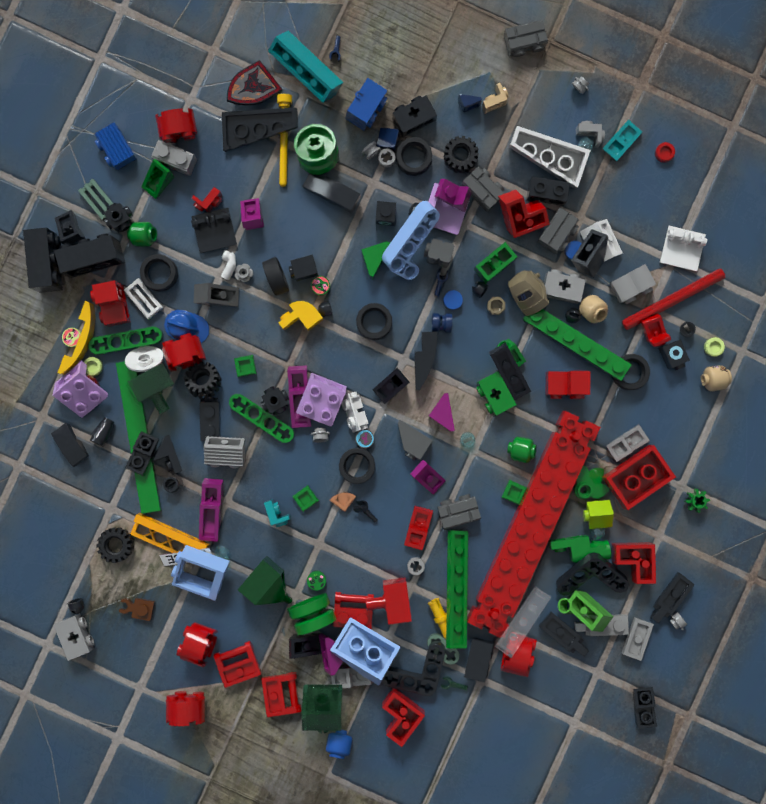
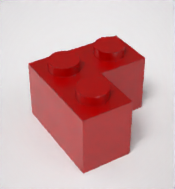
[498,189,550,238]
[90,280,131,327]
[545,371,591,399]
[612,542,656,584]
[382,688,425,747]

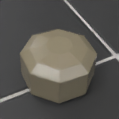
[487,297,505,315]

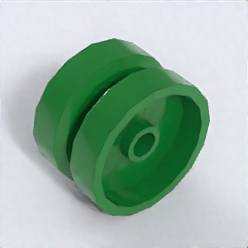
[294,124,339,175]
[287,593,337,635]

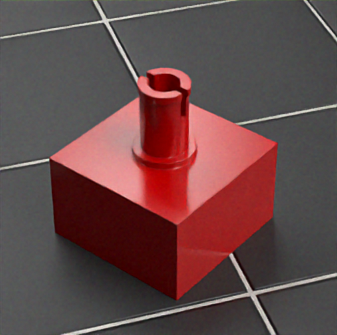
[366,577,412,625]

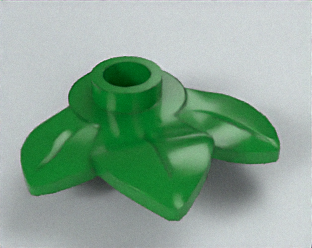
[574,465,610,499]

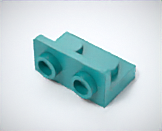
[264,499,291,528]

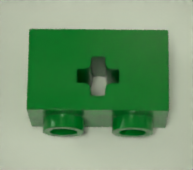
[474,242,518,284]
[476,371,517,416]

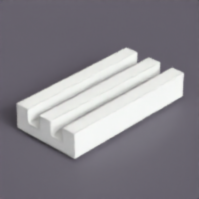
[124,278,163,320]

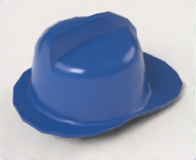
[164,310,209,343]

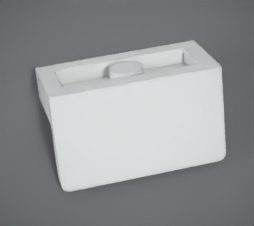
[580,219,623,262]

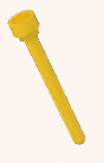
[277,94,292,187]

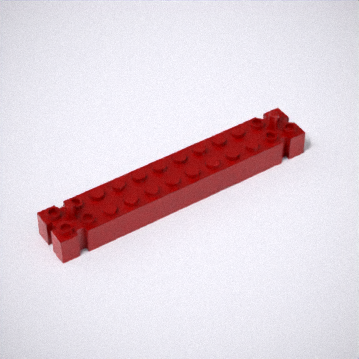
[467,411,601,639]

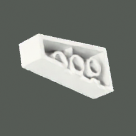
[509,126,591,189]

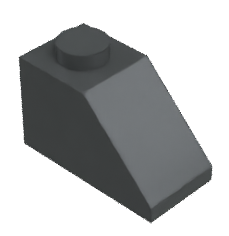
[194,283,239,307]
[398,420,433,461]

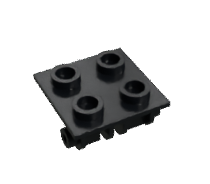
[191,208,237,253]

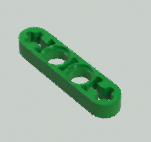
[88,327,164,355]
[229,394,294,443]

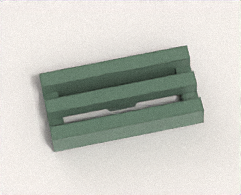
[78,179,114,221]

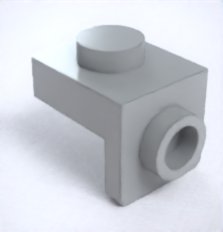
[576,121,605,147]

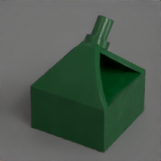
[238,556,292,605]

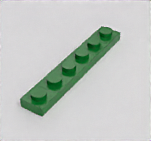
[523,309,632,382]
[446,531,468,649]

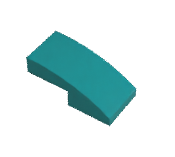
[603,119,642,161]

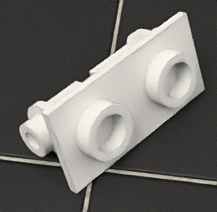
[341,392,369,433]

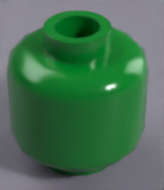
[127,222,157,247]
[507,437,537,463]

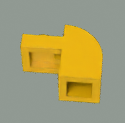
[278,301,324,331]

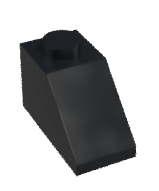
[571,229,608,278]

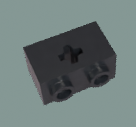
[392,95,437,137]

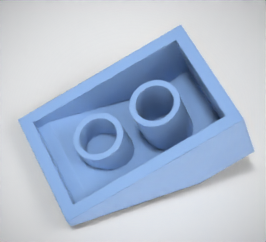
[330,617,400,685]

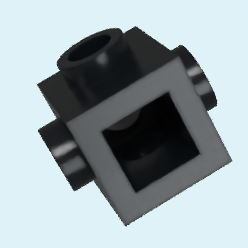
[104,203,134,233]
[260,386,289,415]

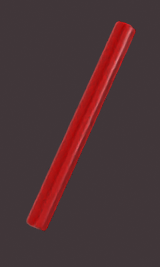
[622,268,725,330]

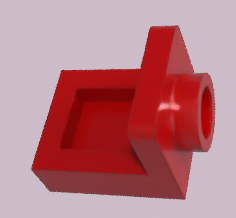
[191,187,223,212]
[641,314,671,347]

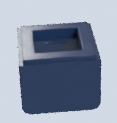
[458,94,482,113]
[376,128,399,151]

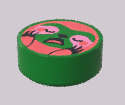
[311,276,330,296]

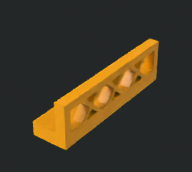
[130,513,210,553]

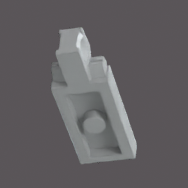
[574,614,629,636]

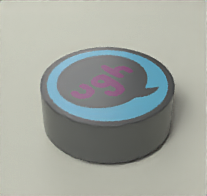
[355,429,375,448]

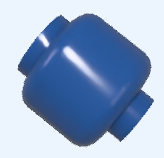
[326,729,353,759]

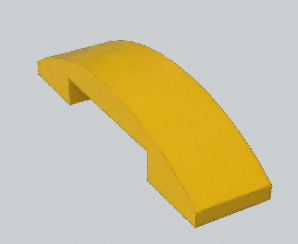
[57,301,95,375]

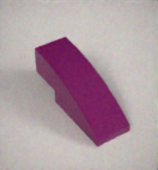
[287,365,311,428]
[199,478,224,542]

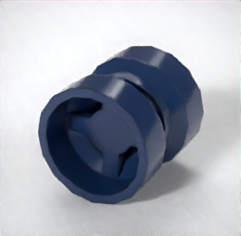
[432,313,452,333]

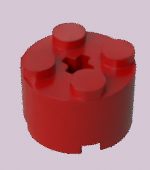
[155,108,198,144]
[162,333,206,371]
[176,622,218,667]
[501,633,537,677]
[166,691,205,726]

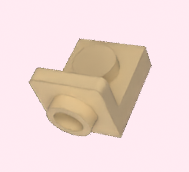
[482,83,509,114]

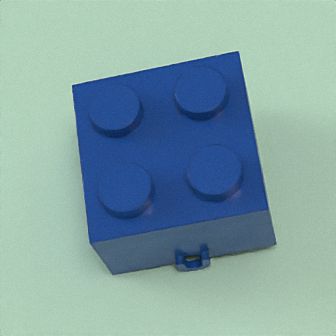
[345,78,388,131]

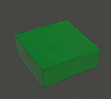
[234,355,257,377]
[502,480,527,505]
[292,485,319,512]

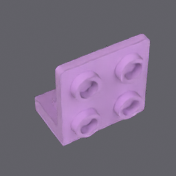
[428,183,468,235]
[52,361,108,418]
[296,373,347,426]

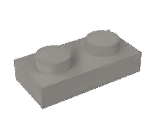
[622,617,654,661]

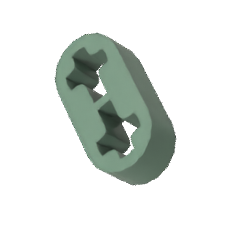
[427,633,459,665]

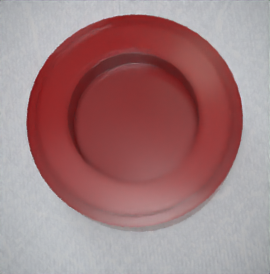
[655,142,675,163]

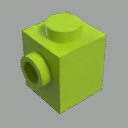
[583,500,614,529]

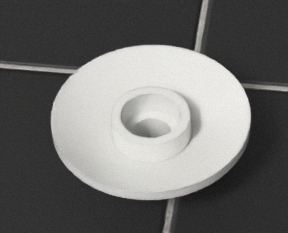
[125,346,164,372]

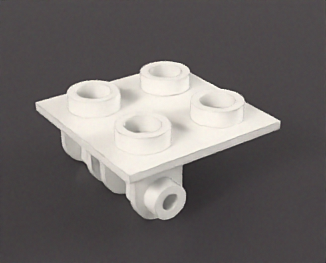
[660,226,707,272]

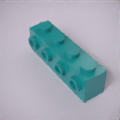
[268,31,344,103]

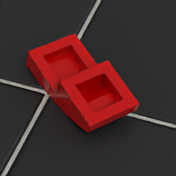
[404,506,433,550]

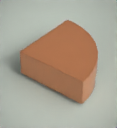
[330,492,356,512]

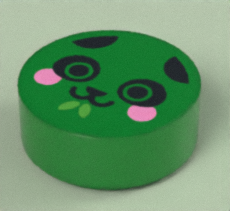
[307,570,326,591]

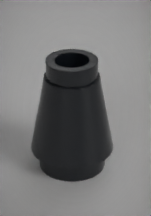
[90,417,114,447]

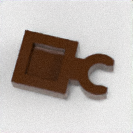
[119,598,155,621]

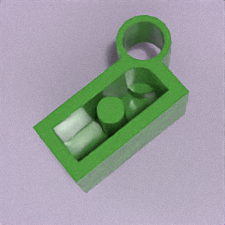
[558,590,614,632]

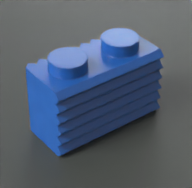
[95,123,137,170]

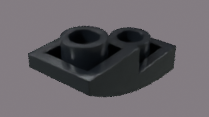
[51,423,89,467]
[125,431,159,476]
[633,687,657,729]

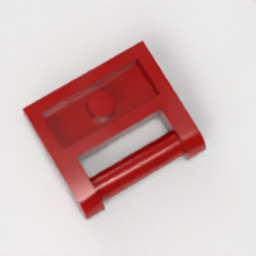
[333,592,374,629]
[214,641,262,688]
[261,672,302,717]

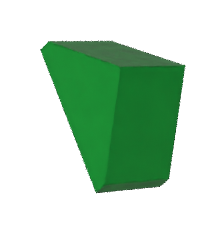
[141,159,175,199]
[361,241,390,279]

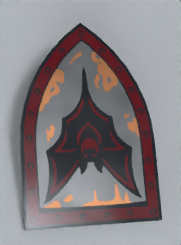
[227,60,283,105]

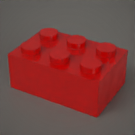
[602,445,676,510]

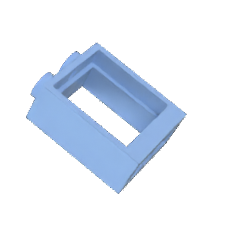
[171,545,230,601]

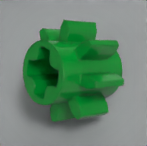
[684,489,710,513]

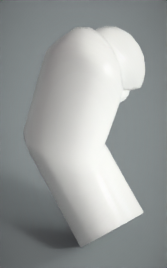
[221,250,236,280]

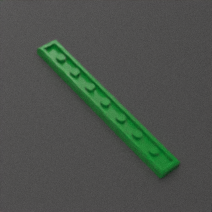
[116,361,162,514]

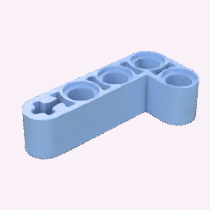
[382,201,440,280]

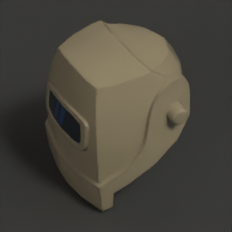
[508,270,549,316]

